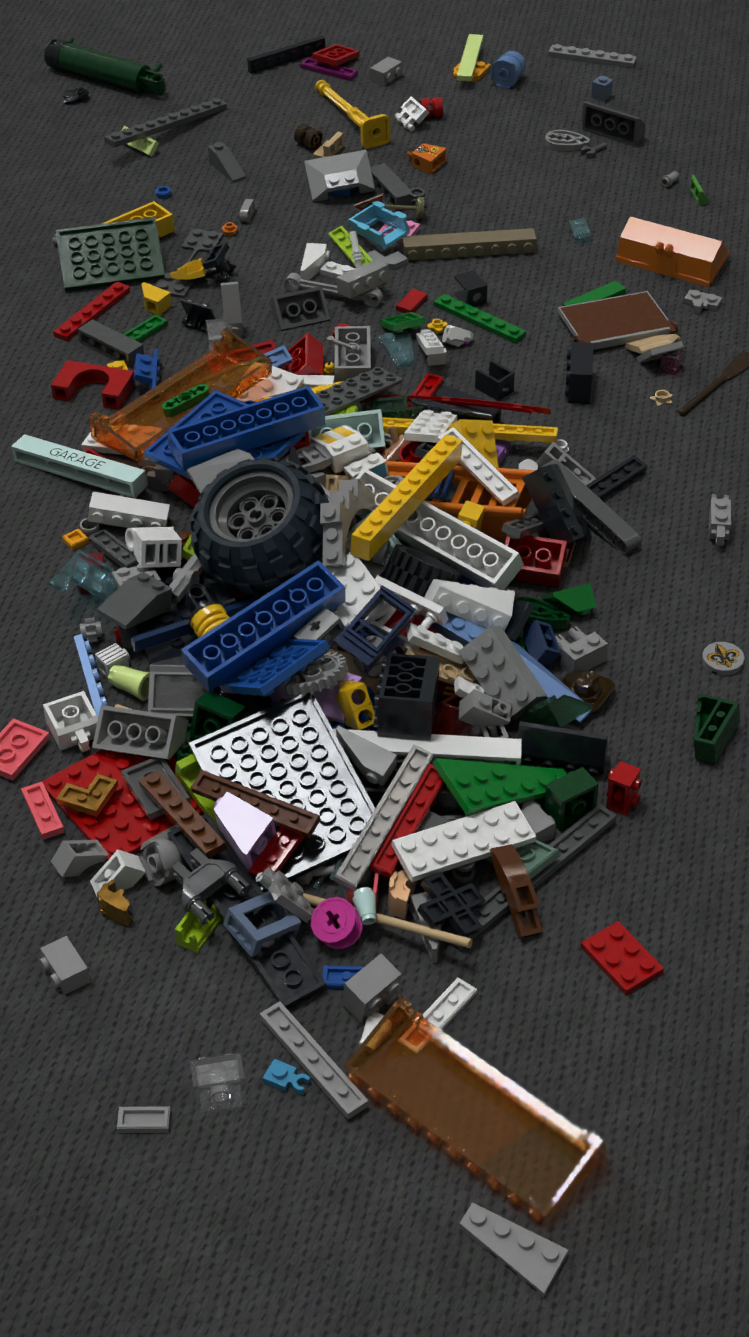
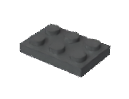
[121,758,191,820]

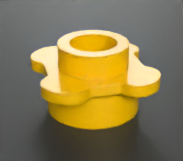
[427,319,448,334]

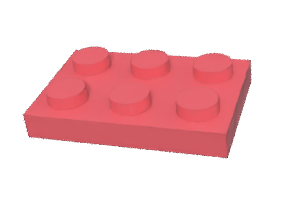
[0,718,50,781]

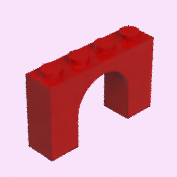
[51,360,136,410]

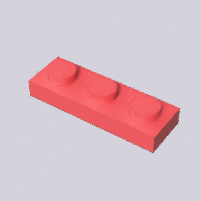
[21,782,64,840]

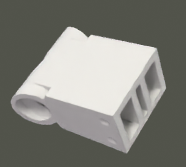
[125,527,182,568]

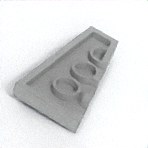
[460,1202,568,1298]

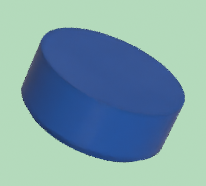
[155,186,172,199]

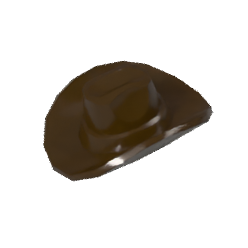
[561,670,615,715]

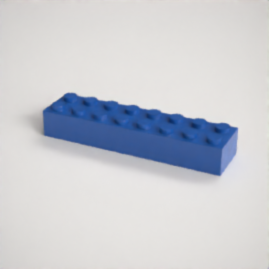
[167,385,326,471]
[181,560,346,692]

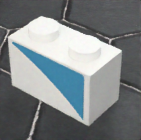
[344,452,389,480]

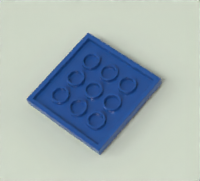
[219,639,330,697]

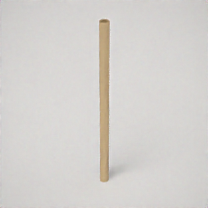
[303,893,472,948]

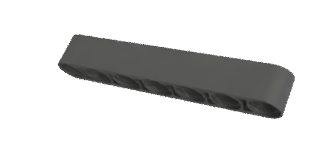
[538,459,641,555]

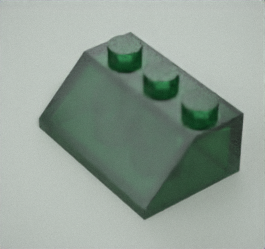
[519,694,594,728]

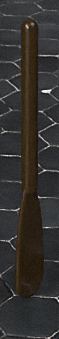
[678,352,749,416]

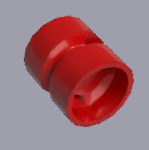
[419,97,443,119]

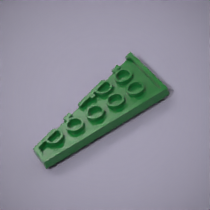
[433,758,567,816]

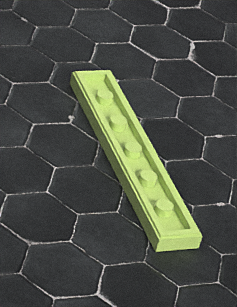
[457,34,483,82]

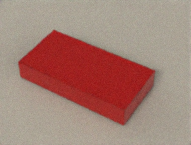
[396,289,428,313]

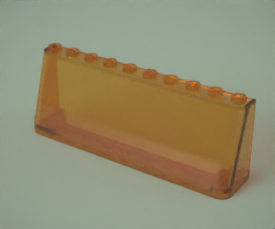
[90,327,272,462]
[344,996,607,1222]

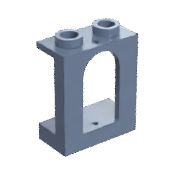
[223,891,301,957]

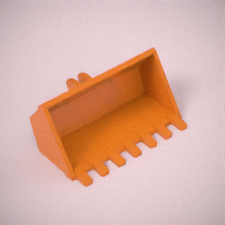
[615,216,730,287]

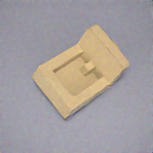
[325,474,349,492]

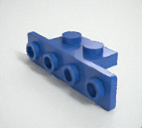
[133,348,160,404]

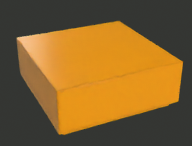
[62,528,89,551]

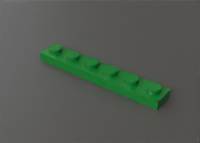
[434,294,526,344]

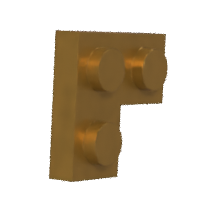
[56,774,118,817]

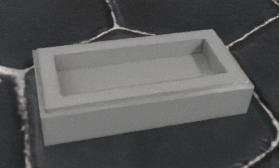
[117,1106,171,1133]

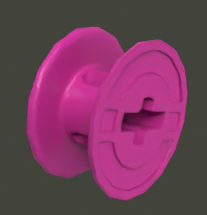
[311,897,363,950]

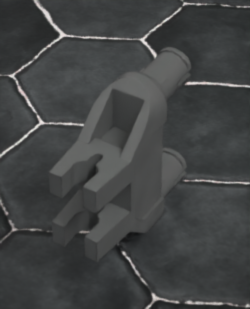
[172,848,251,925]

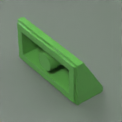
[690,175,710,205]

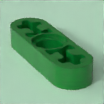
[162,384,211,417]

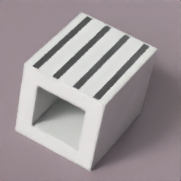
[95,643,130,678]

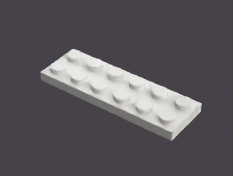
[391,801,537,882]

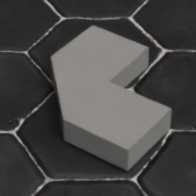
[367,250,408,269]

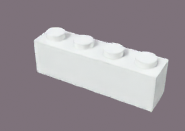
[88,492,170,528]

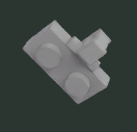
[684,289,722,315]

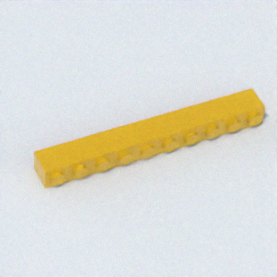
[350,434,463,561]

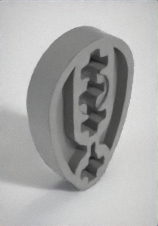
[545,130,590,151]

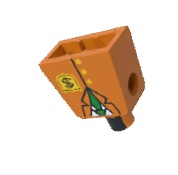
[407,144,446,174]

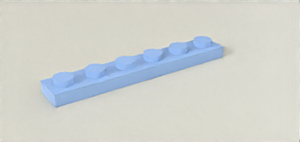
[74,634,108,717]

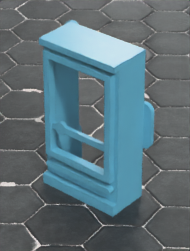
[348,201,411,249]

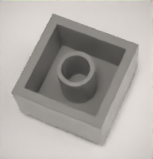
[342,954,401,1023]

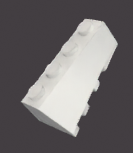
[424,579,515,631]

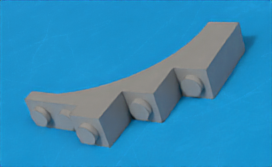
[320,479,375,568]

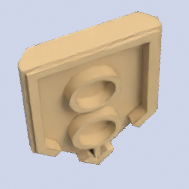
[625,334,680,354]

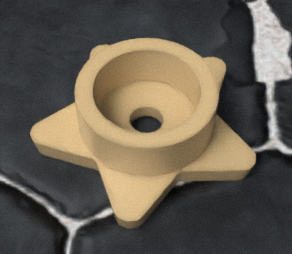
[650,390,672,406]

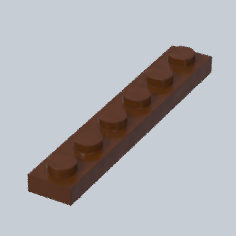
[139,770,227,859]
[190,770,321,838]

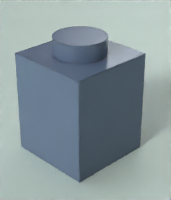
[591,76,613,101]

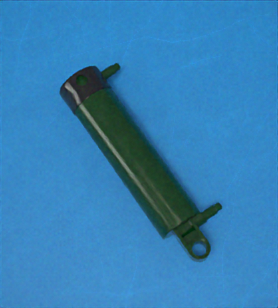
[44,37,166,94]

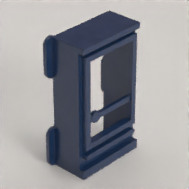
[332,585,416,674]

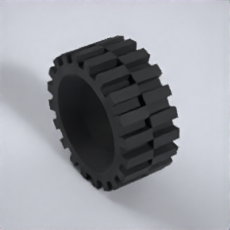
[383,544,461,596]

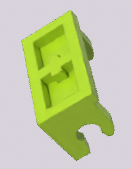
[175,900,221,953]

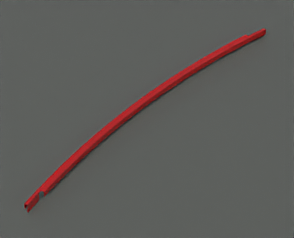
[360,395,551,415]

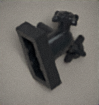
[202,242,237,283]

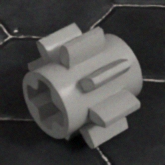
[80,618,102,643]

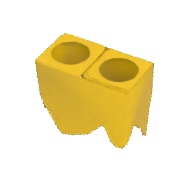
[335,680,375,730]

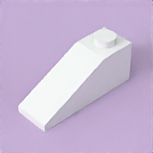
[300,243,330,280]

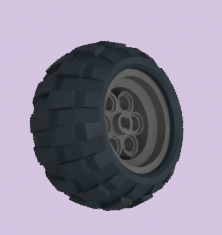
[191,457,330,595]

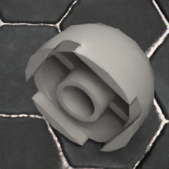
[140,838,183,886]

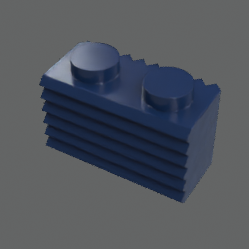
[522,620,562,669]

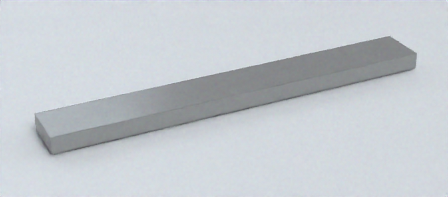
[334,744,434,891]

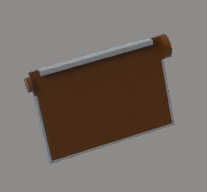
[558,291,678,350]

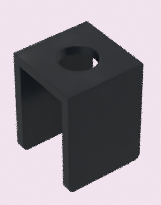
[454,270,487,307]
[475,360,515,401]

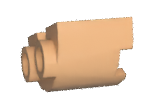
[388,870,417,919]

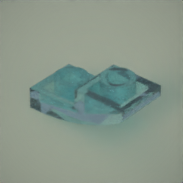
[569,217,591,241]

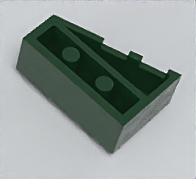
[694,693,740,764]

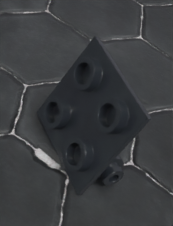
[180,299,220,333]

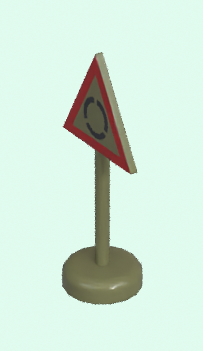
[354,194,424,220]

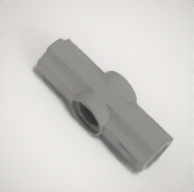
[169,554,204,605]

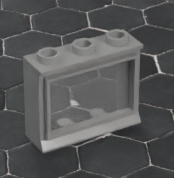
[148,665,215,720]

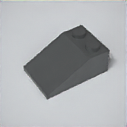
[97,572,172,630]

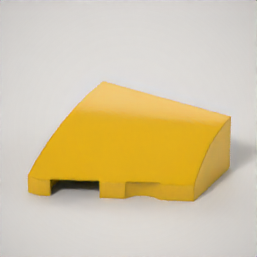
[170,258,207,280]

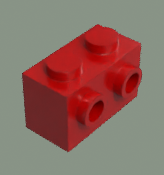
[606,761,642,816]

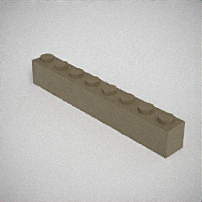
[402,228,536,261]

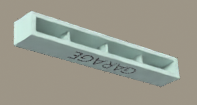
[11,434,148,498]

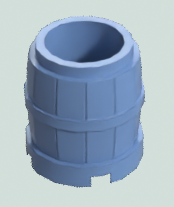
[490,51,526,89]

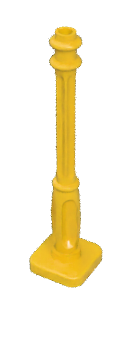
[315,80,391,149]

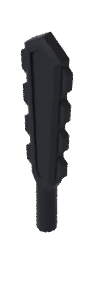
[410,398,493,421]

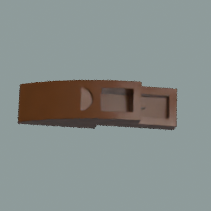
[489,844,543,938]

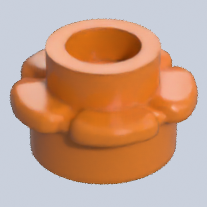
[222,222,238,236]

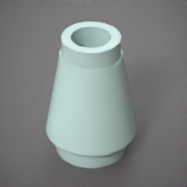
[352,887,376,925]

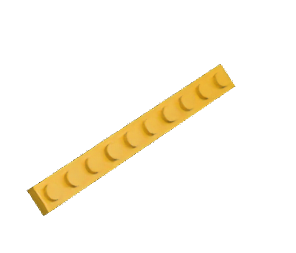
[382,417,558,444]

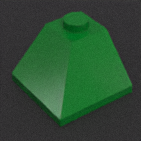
[541,584,596,616]

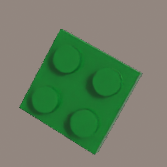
[380,312,426,333]

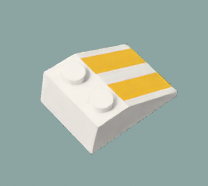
[310,425,369,474]

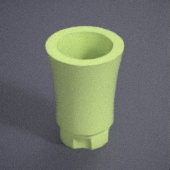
[108,665,150,701]

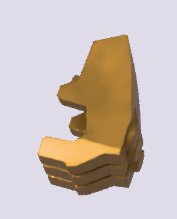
[97,880,133,926]

